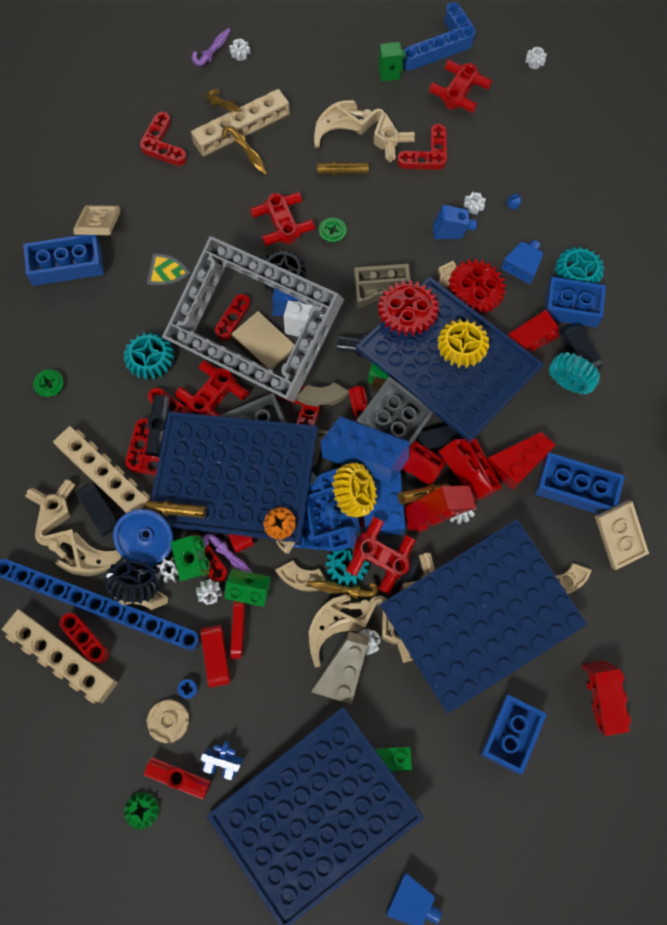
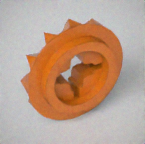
[263,507,296,539]

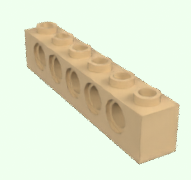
[191,89,289,157]
[53,426,151,513]
[1,609,118,704]

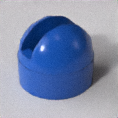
[507,194,521,209]

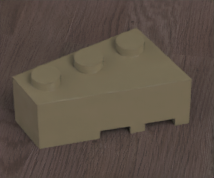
[353,264,410,309]
[311,632,370,704]

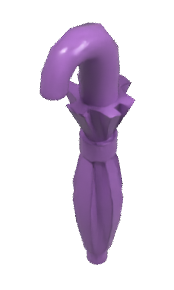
[192,28,230,66]
[202,533,252,573]

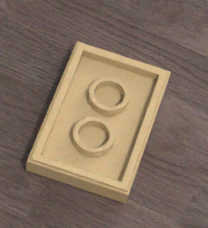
[73,205,120,235]
[232,311,295,370]
[595,500,649,570]

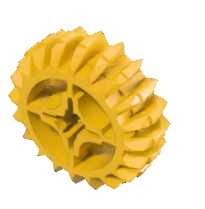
[437,319,489,368]
[332,463,377,518]

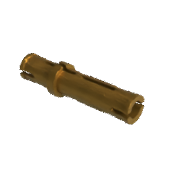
[317,161,369,175]
[398,483,449,505]
[145,500,207,519]

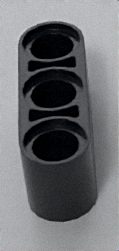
[560,323,602,370]
[416,426,464,453]
[75,481,118,537]

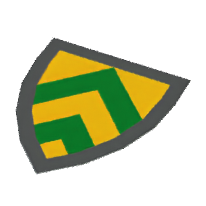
[147,253,190,285]

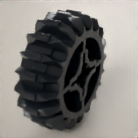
[262,249,307,293]
[104,558,161,604]

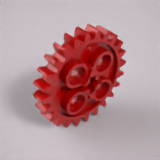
[448,259,506,314]
[378,280,439,337]

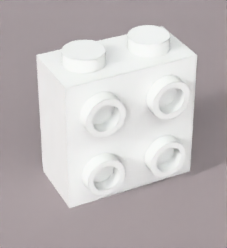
[284,300,314,337]

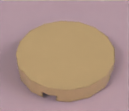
[147,700,189,743]

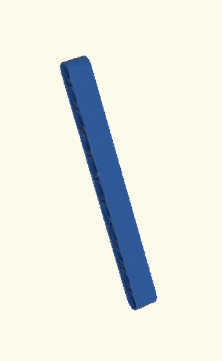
[0,559,201,651]

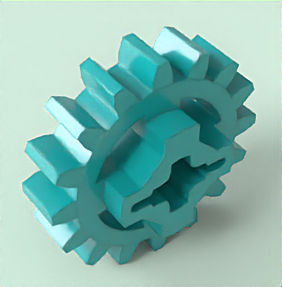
[326,547,369,586]

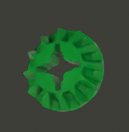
[319,218,347,243]
[33,369,64,398]
[124,792,159,829]

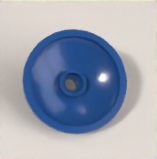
[113,509,173,565]

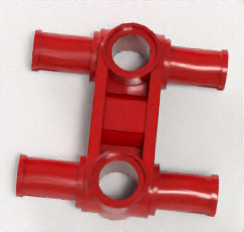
[429,59,493,114]
[250,191,315,247]
[175,360,249,417]
[345,517,416,594]

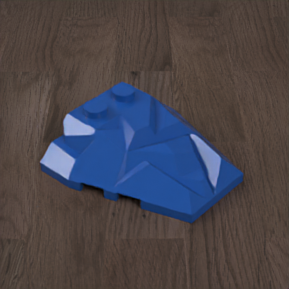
[293,468,360,552]

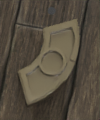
[297,382,349,407]

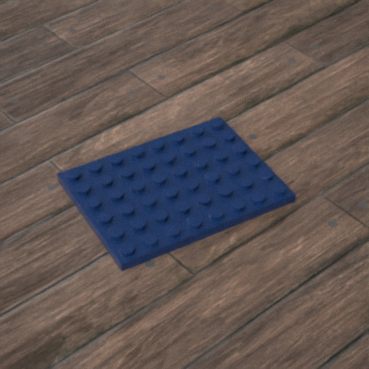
[356,277,544,443]
[151,412,318,543]
[380,519,588,714]
[206,707,425,925]

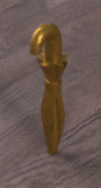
[206,89,241,112]
[222,125,267,175]
[306,580,378,599]

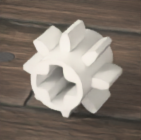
[230,39,250,61]
[525,47,547,69]
[464,192,486,215]
[157,557,178,583]
[196,579,222,605]
[357,628,381,656]

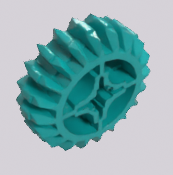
[555,245,604,284]
[124,331,174,380]
[549,352,600,395]

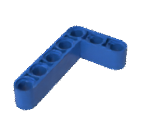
[402,2,476,70]

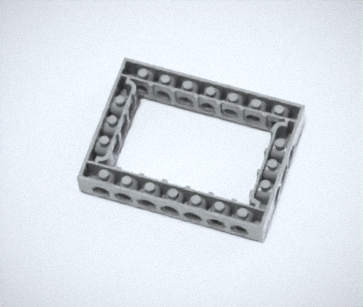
[162,236,344,402]

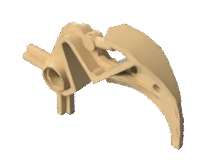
[314,100,415,162]
[25,480,122,577]
[308,595,413,668]

